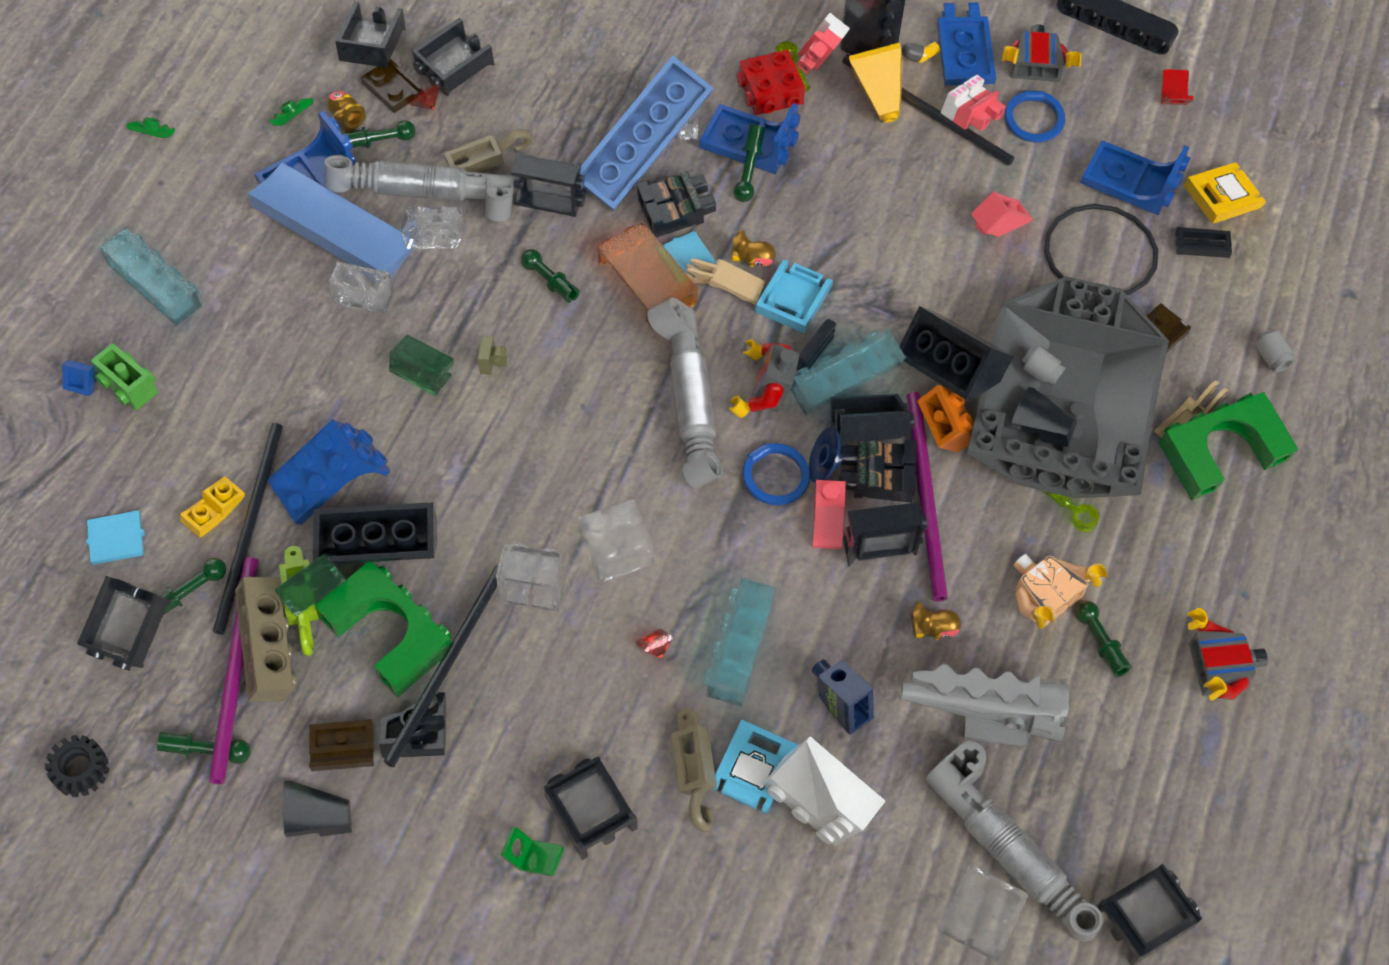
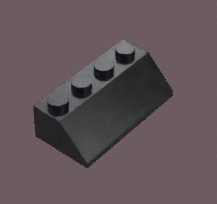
[840,0,905,55]
[895,306,1014,401]
[312,502,437,565]

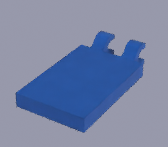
[937,2,996,86]

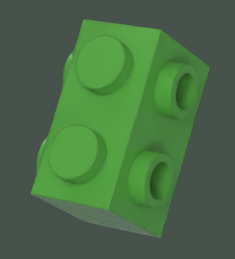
[91,343,158,411]

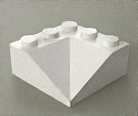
[763,737,885,846]

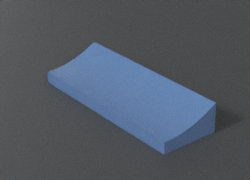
[581,55,714,211]
[248,163,416,285]

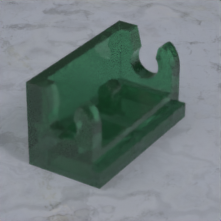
[389,334,454,396]
[274,553,346,616]

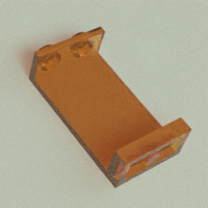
[598,222,698,329]

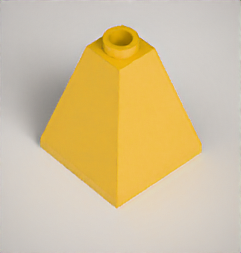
[849,43,903,123]

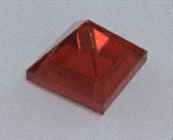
[409,85,439,110]
[635,629,673,658]

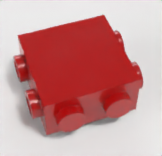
[736,49,805,116]

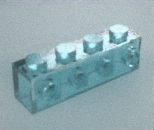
[100,228,202,326]
[790,329,906,415]
[703,578,776,707]

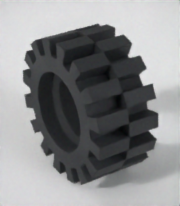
[45,735,109,797]

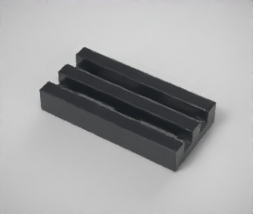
[1175,227,1232,258]
[796,318,836,376]

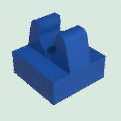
[62,360,97,396]

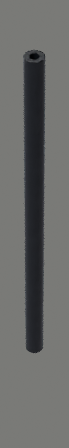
[842,54,1015,166]
[213,423,283,635]
[384,565,506,767]

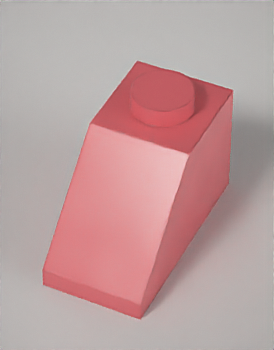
[971,191,1033,237]
[812,480,846,549]

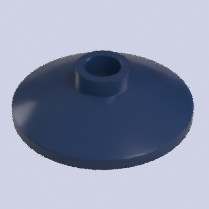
[809,428,842,483]

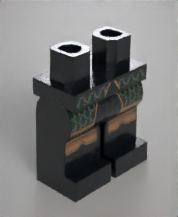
[637,171,716,238]
[839,440,916,503]

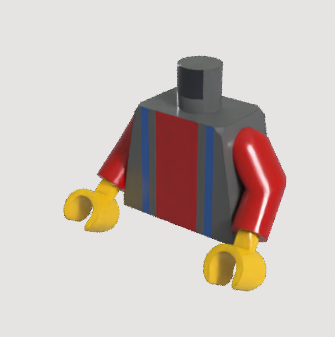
[1001,24,1082,82]
[729,339,799,418]
[1187,608,1268,701]

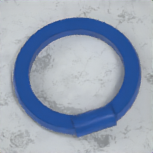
[1004,90,1066,143]
[742,443,810,505]

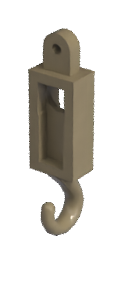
[432,129,532,173]
[671,708,717,832]

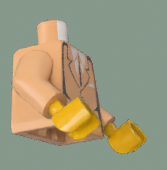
[1014,554,1108,629]

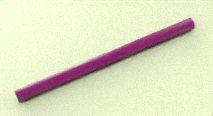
[906,392,948,602]
[209,557,259,785]

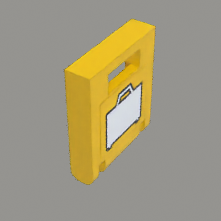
[1184,162,1266,224]

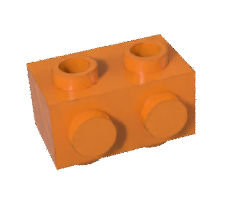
[917,385,974,453]

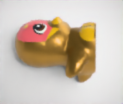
[327,91,366,132]
[732,230,776,268]
[911,601,961,641]

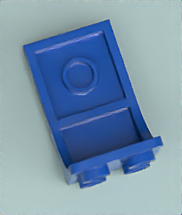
[699,103,801,174]
[255,111,356,188]
[1080,140,1191,216]
[267,419,390,525]

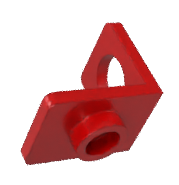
[1161,69,1194,105]

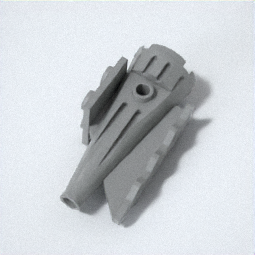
[900,664,1069,747]

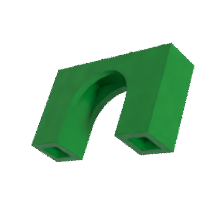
[1158,392,1299,501]
[315,562,452,698]

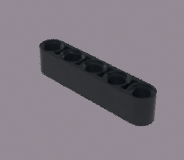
[1057,0,1179,55]

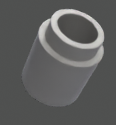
[1255,330,1295,372]
[1022,346,1066,386]

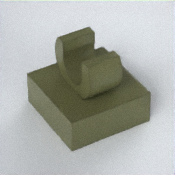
[478,335,507,375]

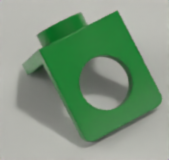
[501,827,564,876]

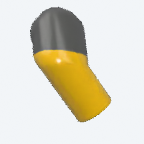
[901,42,940,63]

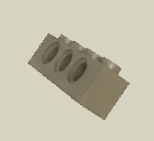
[235,577,296,702]

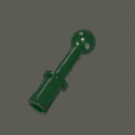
[341,120,416,148]
[733,124,765,202]
[521,249,580,303]
[145,558,227,615]
[1075,601,1132,677]
[157,732,251,764]

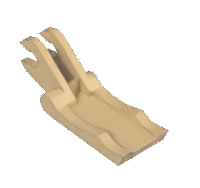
[683,258,765,305]
[1154,380,1229,438]

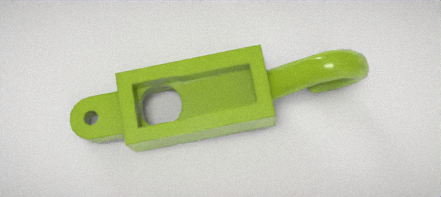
[279,546,319,657]

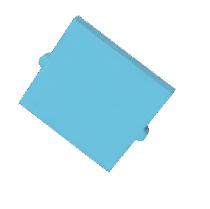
[656,231,716,285]
[86,510,145,565]

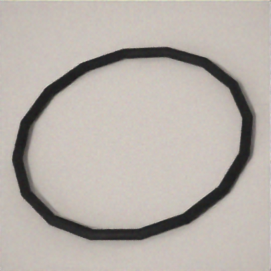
[1044,204,1158,295]

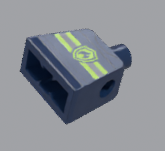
[812,659,874,735]

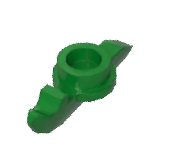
[269,98,313,126]
[126,118,175,138]

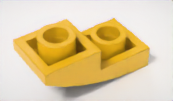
[180,476,245,538]

